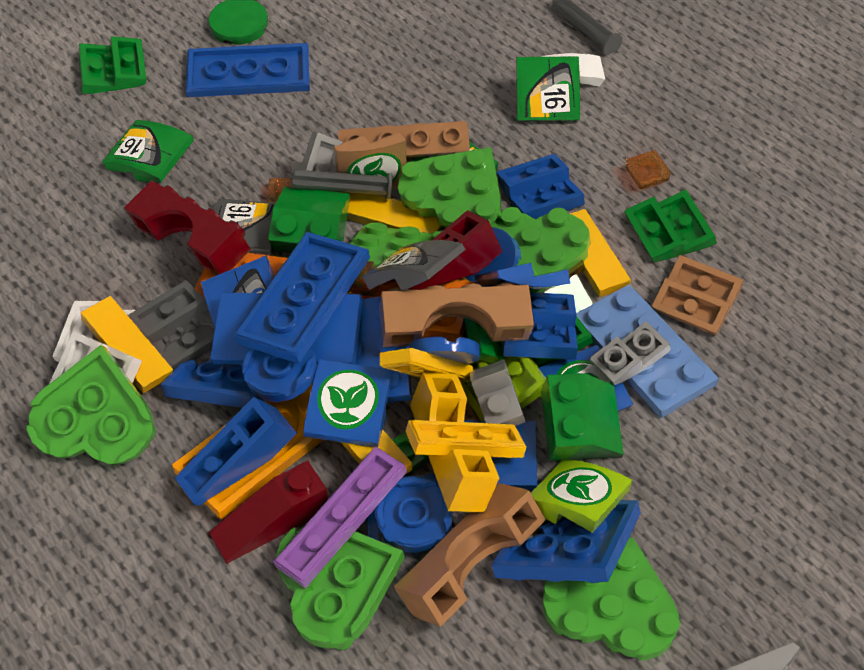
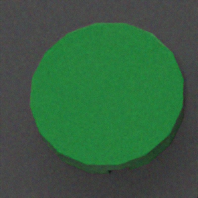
[208,0,269,45]

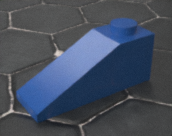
[175,397,297,506]

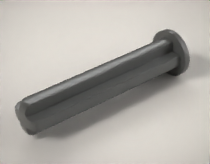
[552,0,622,55]
[292,169,392,199]

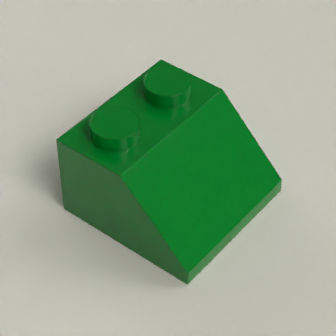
[268,187,350,253]
[541,373,624,461]

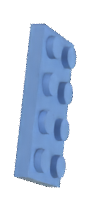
[576,284,719,418]

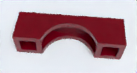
[124,180,251,275]

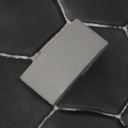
[590,321,671,385]

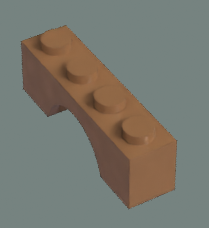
[379,282,534,347]
[394,483,545,627]

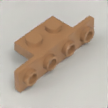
[338,121,470,158]

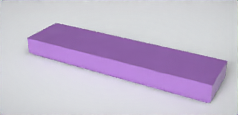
[273,446,407,589]

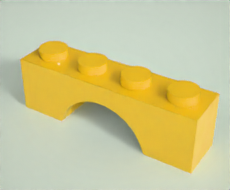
[410,372,500,512]

